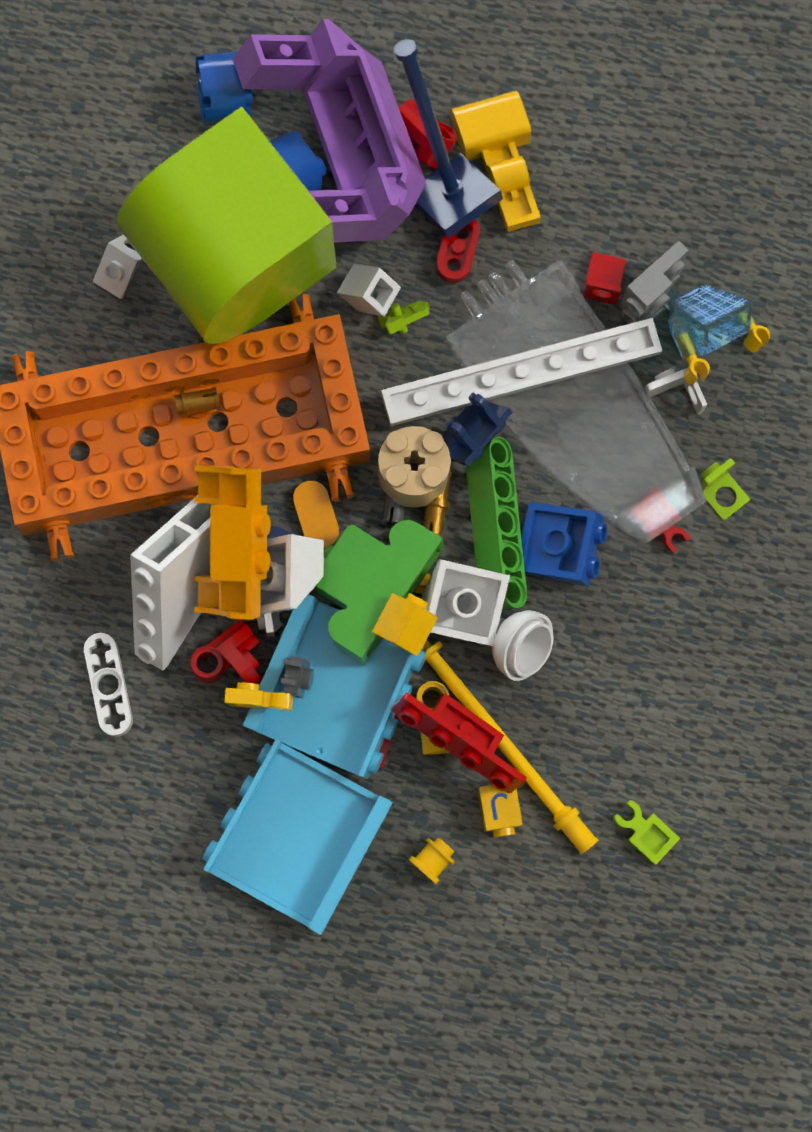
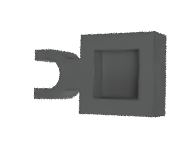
[280,656,314,698]

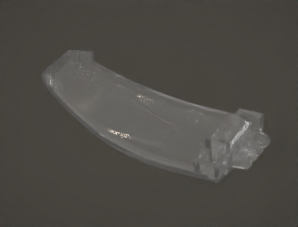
[444,259,706,544]

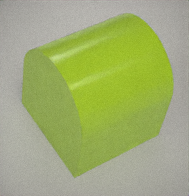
[117,106,336,344]

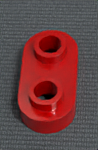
[436,220,480,283]

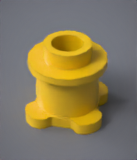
[409,837,455,884]

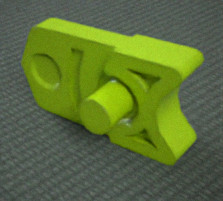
[378,301,430,335]

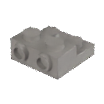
[619,241,689,324]

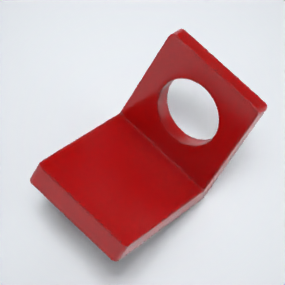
[582,252,626,305]

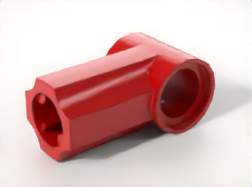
[399,100,458,168]
[191,619,260,684]

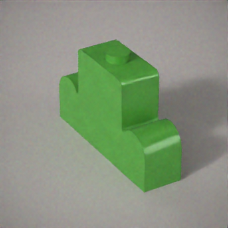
[314,520,444,666]

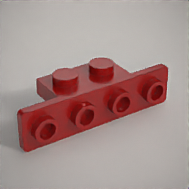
[391,693,526,794]

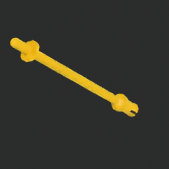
[422,640,599,855]

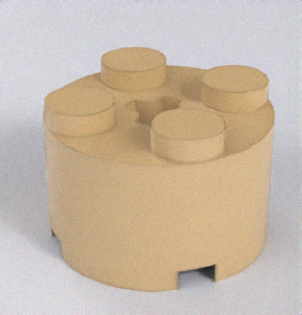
[378,426,451,508]

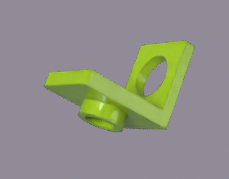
[697,458,750,521]

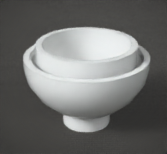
[492,610,553,681]

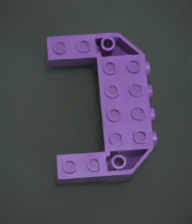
[233,19,426,243]

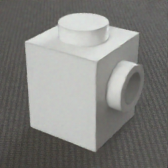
[337,264,401,316]

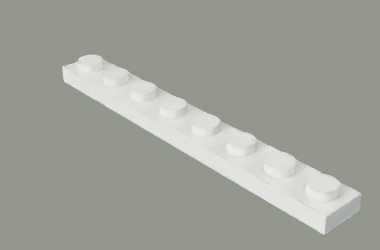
[381,318,662,427]

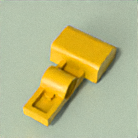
[450,91,541,232]

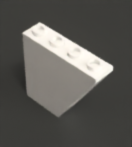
[130,495,218,671]

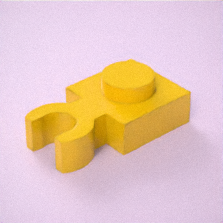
[224,682,293,711]

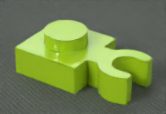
[613,800,680,865]

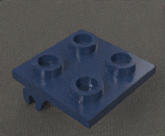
[442,392,513,467]

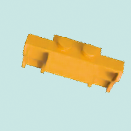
[194,465,271,620]

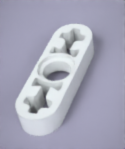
[84,633,133,737]

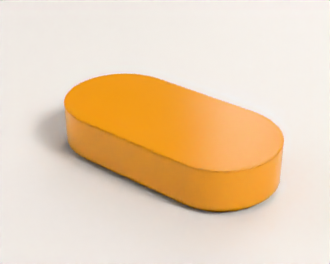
[293,481,339,550]

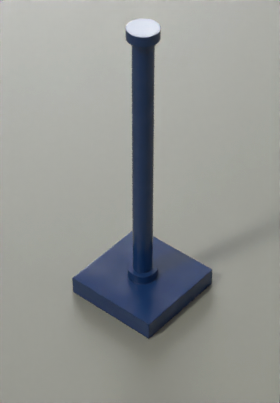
[394,39,503,238]

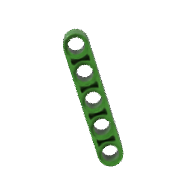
[466,436,527,612]

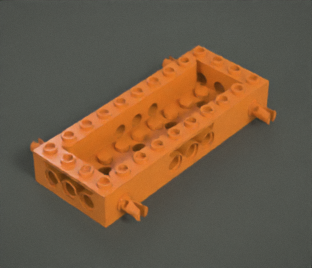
[0,294,370,561]

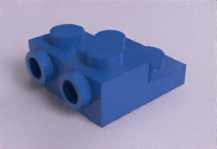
[521,502,608,587]

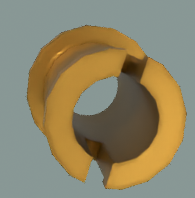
[174,387,220,418]

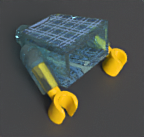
[665,285,770,385]

